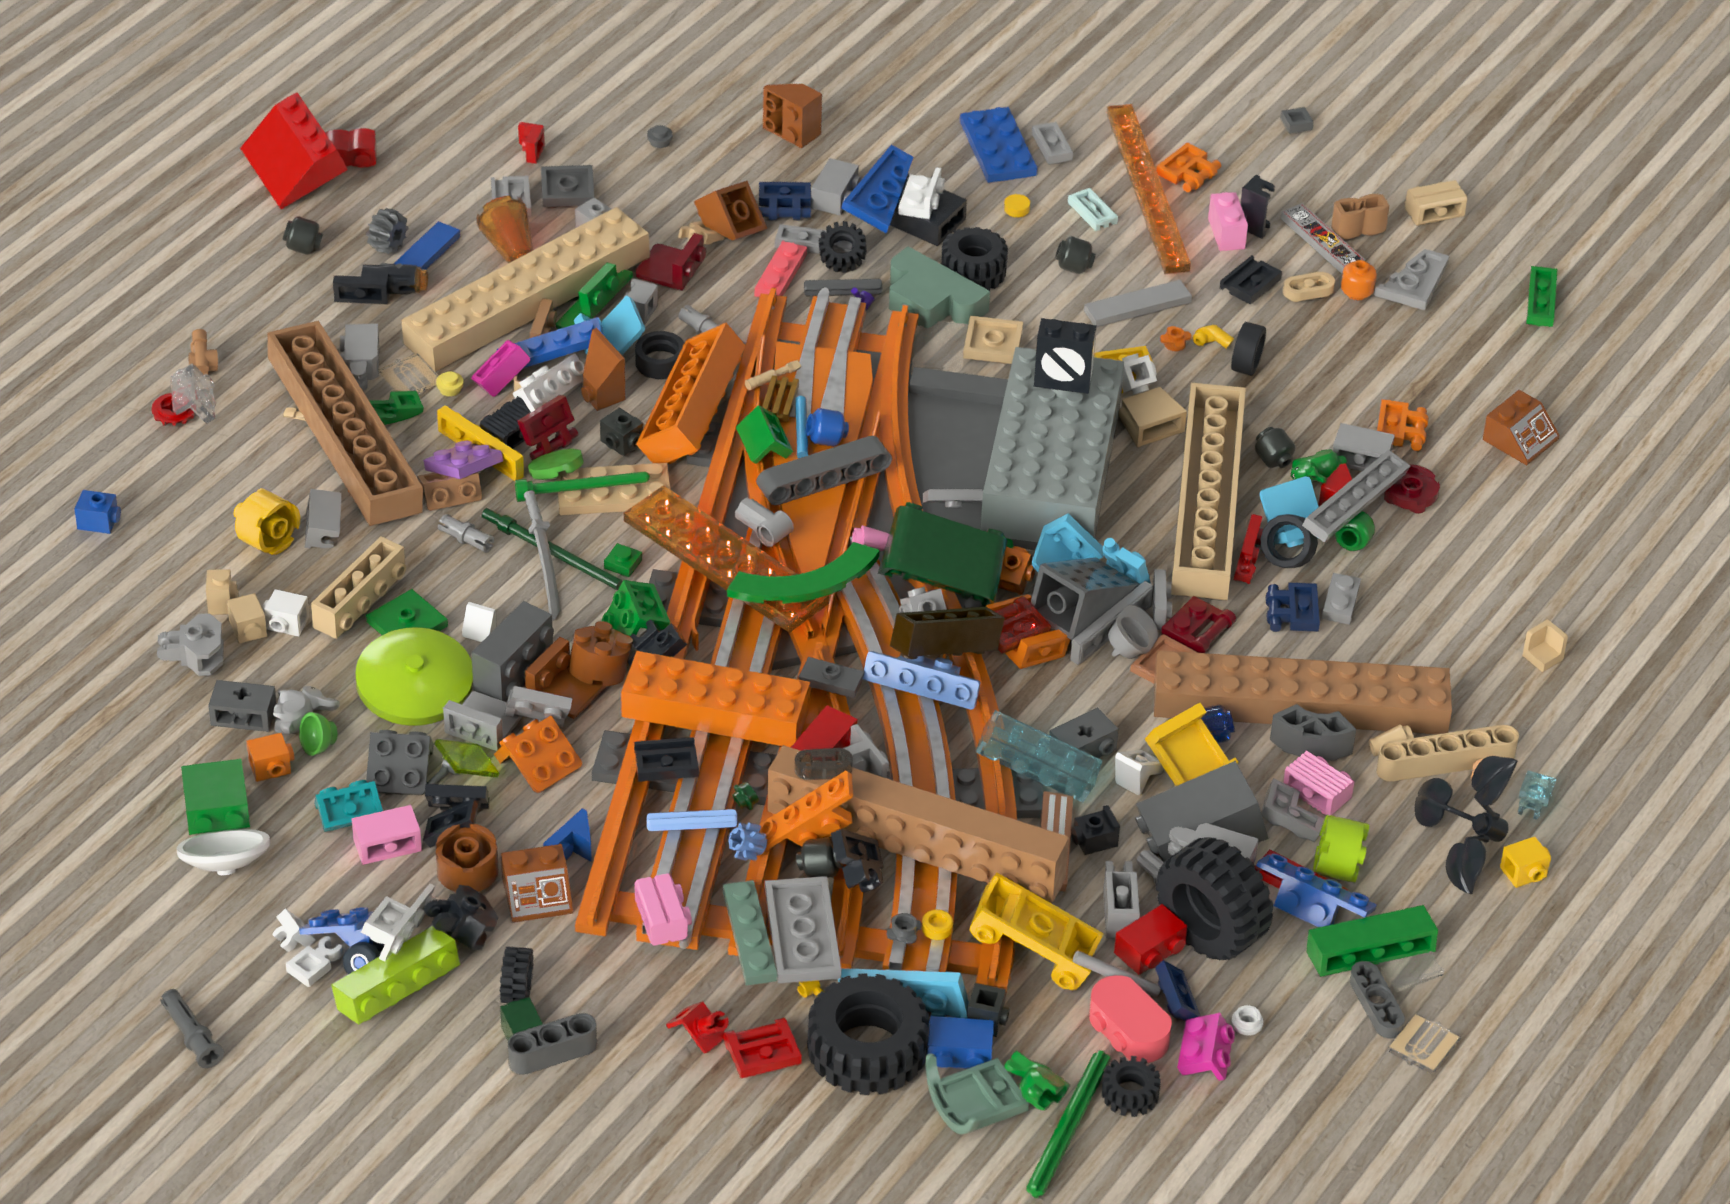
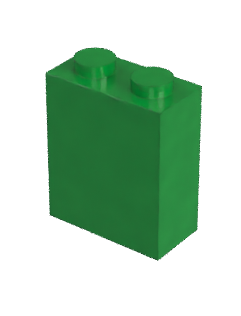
[181,758,250,835]

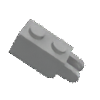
[340,324,379,391]
[1168,823,1258,866]
[1103,861,1140,938]

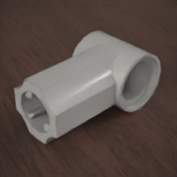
[735,497,794,547]

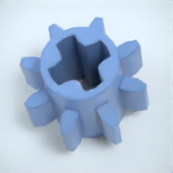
[729,822,767,861]

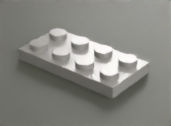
[765,876,841,983]

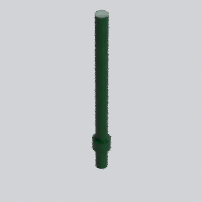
[481,508,623,591]

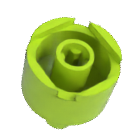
[1313,815,1369,883]

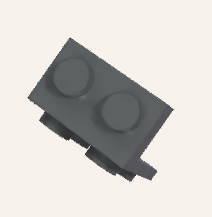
[366,730,434,795]

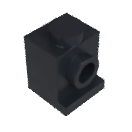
[1071,805,1120,855]

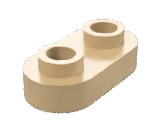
[1283,272,1335,302]

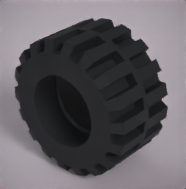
[941,227,1008,291]

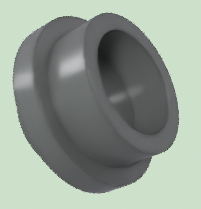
[647,125,673,148]

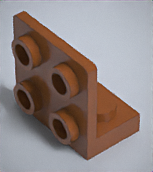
[525,637,607,719]

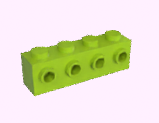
[331,926,461,1024]

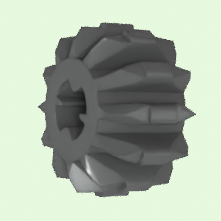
[366,208,409,254]

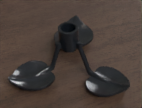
[1415,756,1518,894]

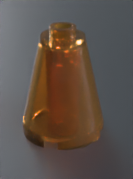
[476,196,533,263]

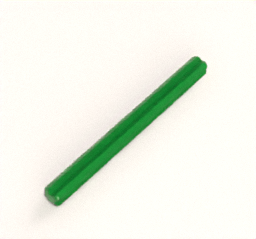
[1026,1050,1111,1198]

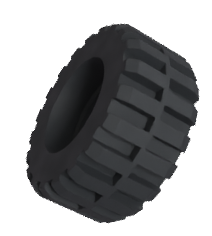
[1156,837,1273,960]
[807,973,929,1095]

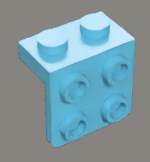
[574,296,645,356]
[1260,476,1319,548]
[1032,513,1104,572]

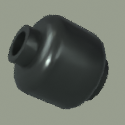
[282,216,323,254]
[1055,236,1096,274]
[1255,427,1296,468]
[796,837,844,878]

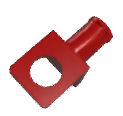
[666,1001,729,1053]

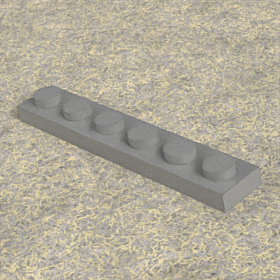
[1302,450,1410,542]

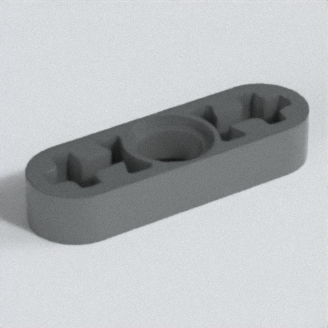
[1350,961,1405,1039]

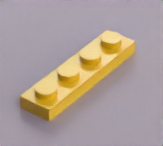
[437,405,524,481]

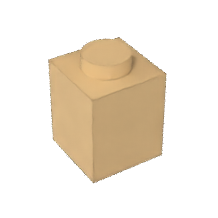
[227,593,267,644]

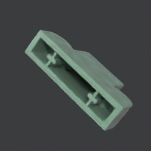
[889,246,990,330]

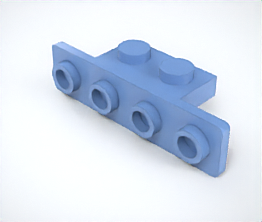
[863,651,981,710]

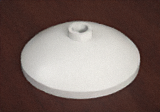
[177,829,270,875]

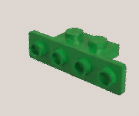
[555,262,633,329]

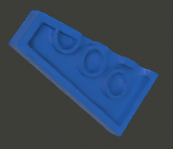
[841,144,913,233]

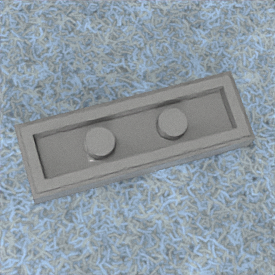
[775,224,853,254]

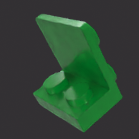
[602,580,671,636]

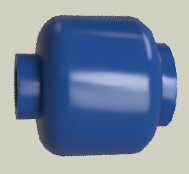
[806,408,849,447]

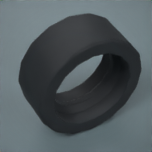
[1231,321,1266,376]
[635,331,685,379]
[1260,514,1318,568]

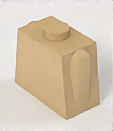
[1119,387,1187,447]

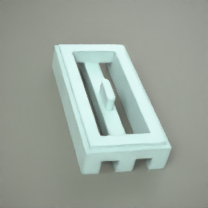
[1068,188,1118,231]

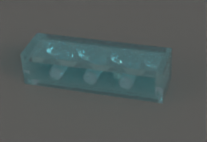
[975,710,1103,803]

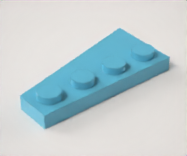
[838,968,969,1019]

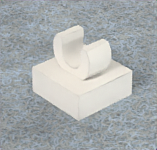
[273,908,316,952]

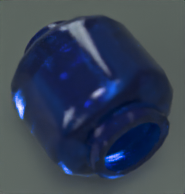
[1201,704,1235,744]

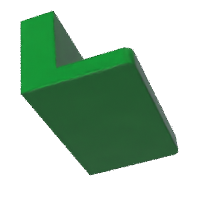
[736,405,794,464]

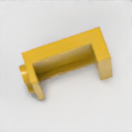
[1145,703,1239,786]

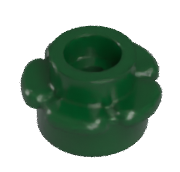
[732,782,759,810]

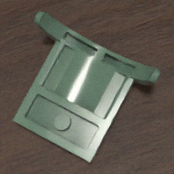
[926,1053,1029,1135]

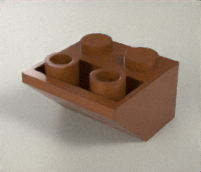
[763,83,822,149]

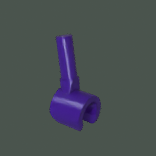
[851,287,874,311]

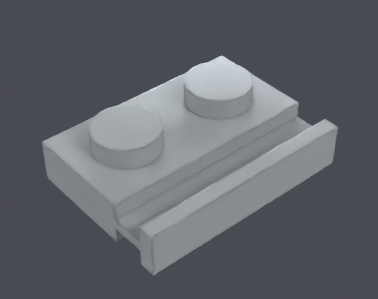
[491,176,531,218]

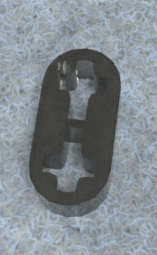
[794,748,853,780]

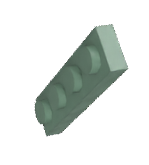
[723,880,777,986]

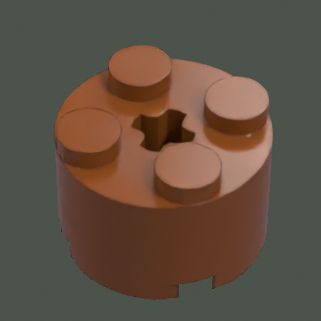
[569,621,633,686]
[436,824,499,892]

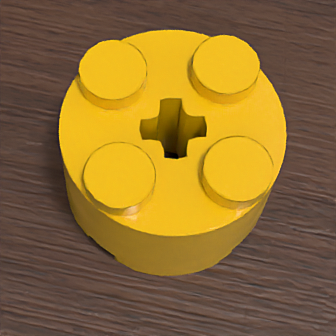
[233,488,301,555]

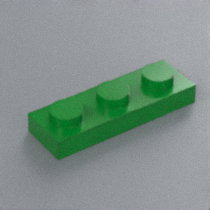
[1526,266,1557,327]

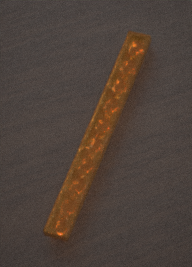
[1107,104,1191,274]

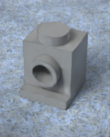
[624,279,658,324]

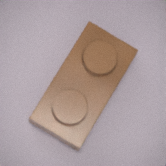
[530,298,557,338]

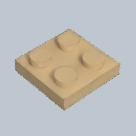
[963,316,1023,364]

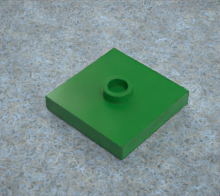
[366,589,448,635]

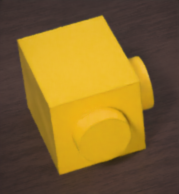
[1500,836,1551,888]

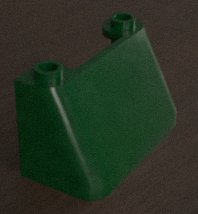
[877,502,1008,607]

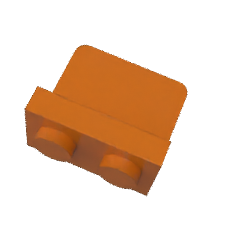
[494,716,582,793]

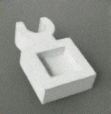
[286,936,343,987]

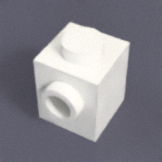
[262,589,309,636]

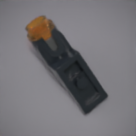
[333,263,428,305]

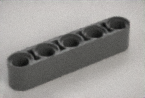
[756,436,892,505]

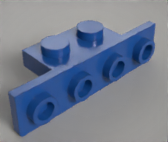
[1256,854,1377,927]

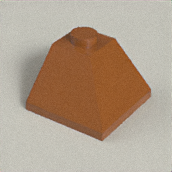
[581,328,625,411]

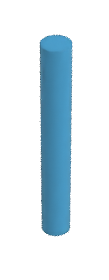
[795,396,808,458]

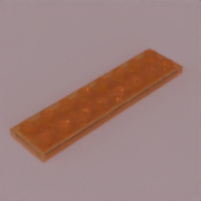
[623,485,830,633]

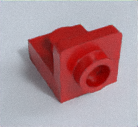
[518,122,545,164]

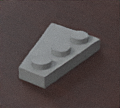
[1374,249,1450,310]

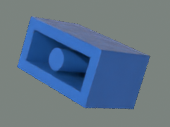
[928,1016,994,1069]

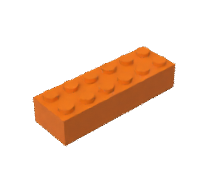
[636,323,746,464]
[621,651,810,747]

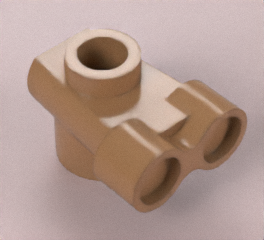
[188,329,218,377]

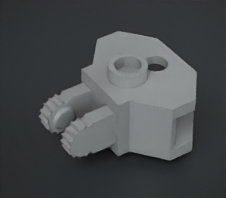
[157,614,224,676]

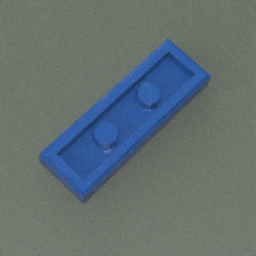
[393,221,460,277]

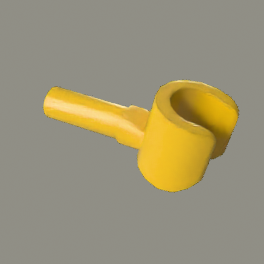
[797,980,824,998]

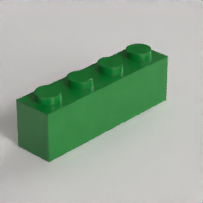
[1306,905,1438,977]

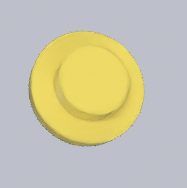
[436,371,464,396]

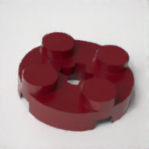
[1384,464,1440,514]

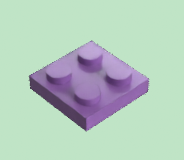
[423,441,503,479]

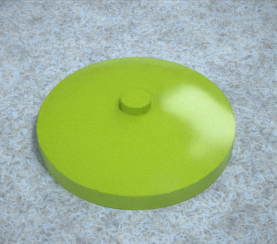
[355,628,473,726]

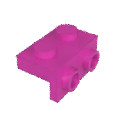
[1177,1013,1235,1081]

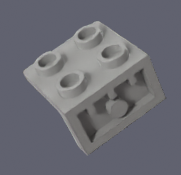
[443,691,523,751]

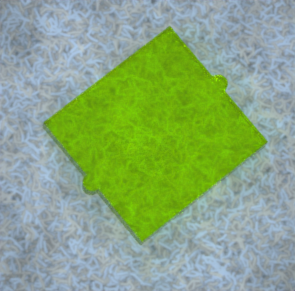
[434,739,500,778]

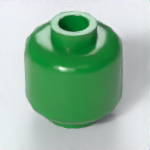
[1335,511,1375,551]

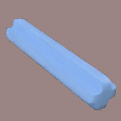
[647,809,737,831]

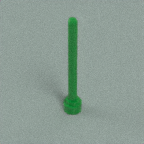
[515,472,650,502]

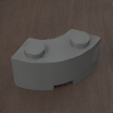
[1270,704,1356,761]

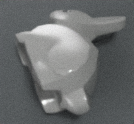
[273,686,340,735]

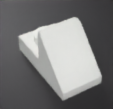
[1115,750,1164,795]

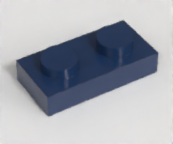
[1155,960,1201,1021]

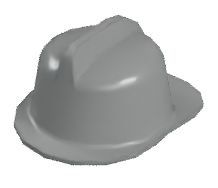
[1108,605,1158,659]

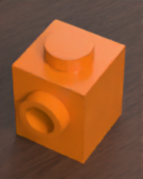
[246,732,295,782]

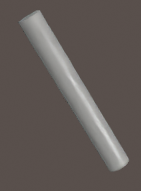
[1073,951,1161,997]

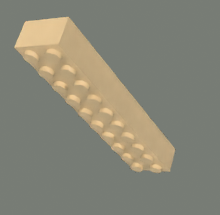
[401,207,650,372]
[1171,383,1246,600]

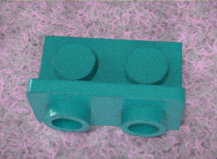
[314,780,383,832]

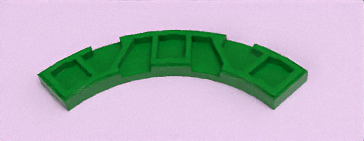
[727,542,880,604]

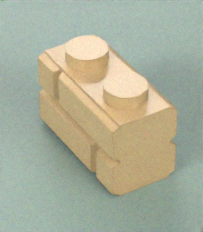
[1405,180,1467,226]

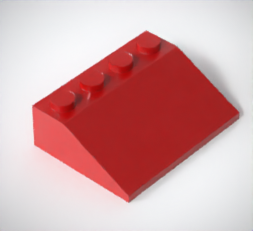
[240,92,348,209]

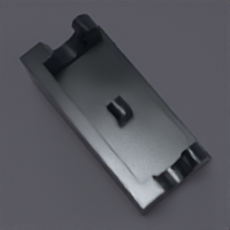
[1240,175,1275,239]

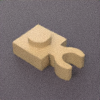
[678,221,724,244]

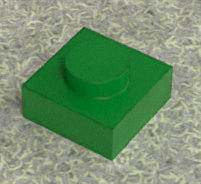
[604,543,642,577]

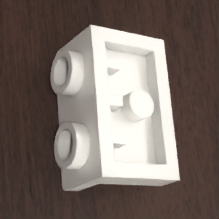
[899,167,945,219]

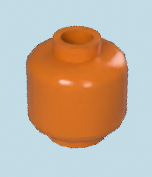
[1341,260,1377,300]

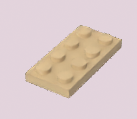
[556,463,672,515]

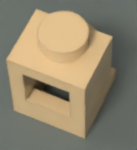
[206,569,239,615]

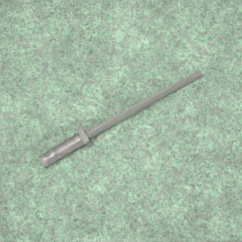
[524,491,560,621]

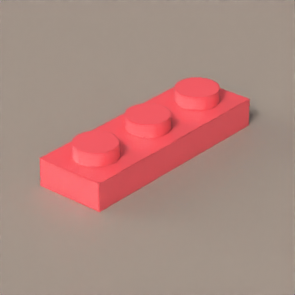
[754,241,807,297]

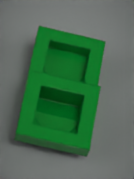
[369,391,424,425]

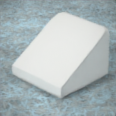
[462,602,496,642]

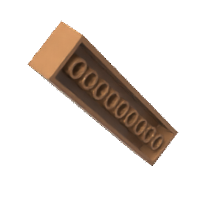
[267,320,423,526]
[1154,650,1452,734]
[768,745,1069,904]

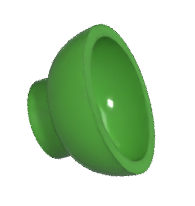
[299,712,338,756]

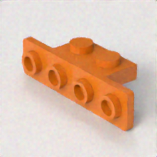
[759,771,853,851]

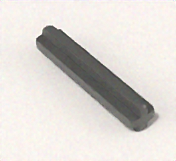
[804,279,882,296]

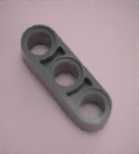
[508,1013,597,1075]

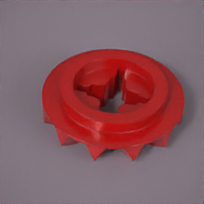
[151,393,196,427]

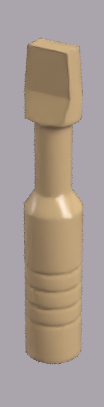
[745,360,802,390]

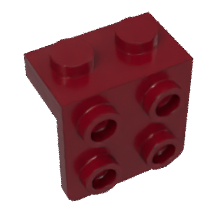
[636,233,706,291]

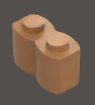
[1331,194,1390,239]

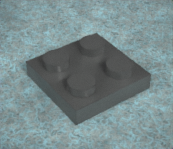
[541,165,594,207]

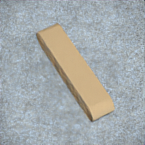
[1376,725,1519,781]

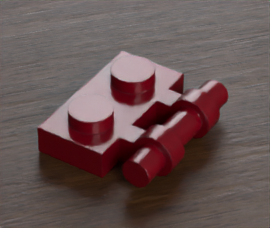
[517,395,578,461]

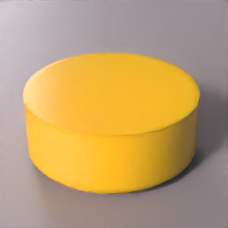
[1004,194,1030,218]
[922,909,953,940]

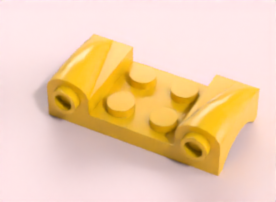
[970,872,1104,990]

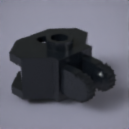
[424,885,498,950]

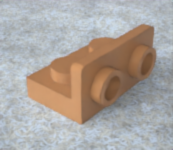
[417,472,482,511]

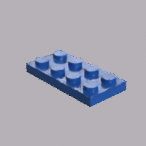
[960,107,1037,183]

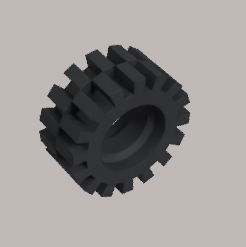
[819,221,867,273]
[500,946,534,1003]
[1102,1056,1161,1117]

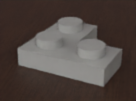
[1261,778,1323,842]

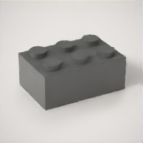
[472,601,554,702]

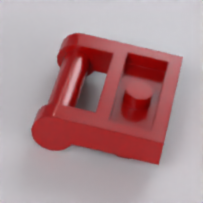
[723,1017,802,1079]

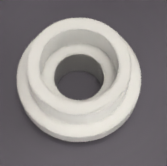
[1231,1005,1263,1035]

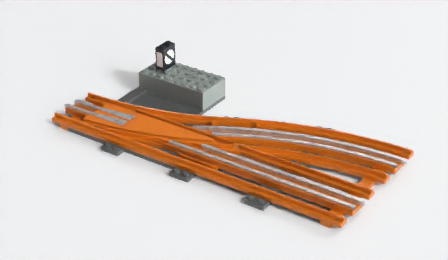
[575,287,1124,996]

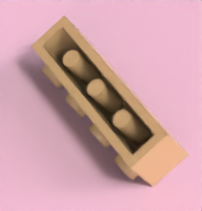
[311,536,406,639]

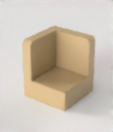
[1522,619,1568,672]

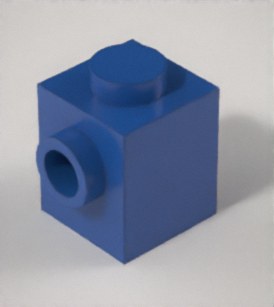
[74,490,121,534]

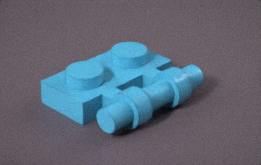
[1103,538,1151,584]

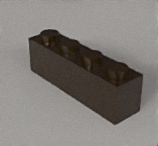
[890,607,1005,659]

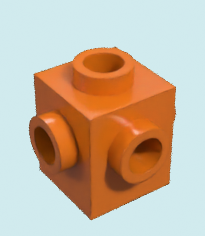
[998,546,1036,595]

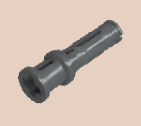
[160,989,224,1068]

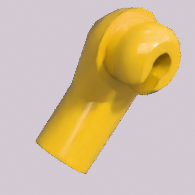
[1193,325,1234,349]

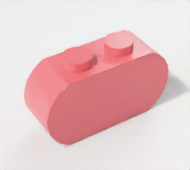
[1089,975,1172,1063]

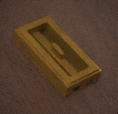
[762,375,799,422]

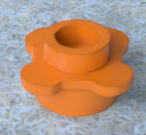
[1160,326,1191,351]

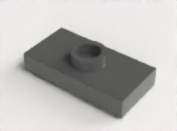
[799,657,864,698]

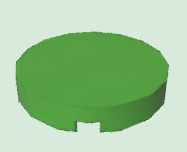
[528,449,584,480]

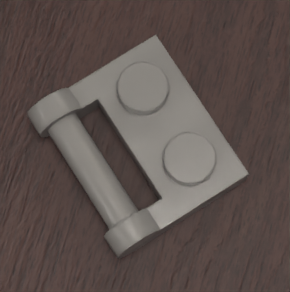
[504,686,572,728]

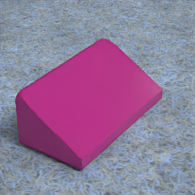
[471,340,530,397]

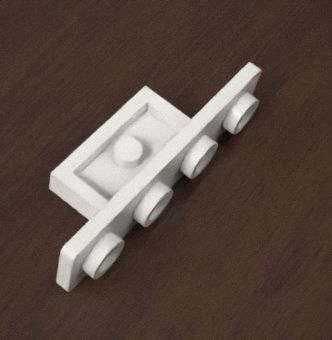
[513,353,585,412]
[361,883,436,961]

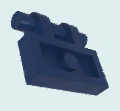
[759,182,811,220]
[1265,582,1320,632]

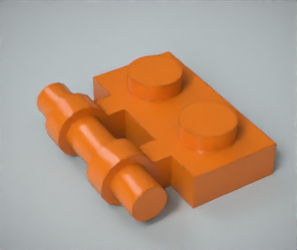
[1156,142,1221,192]
[1377,399,1429,451]

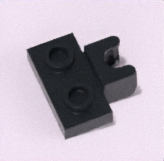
[628,620,687,666]
[831,829,884,893]

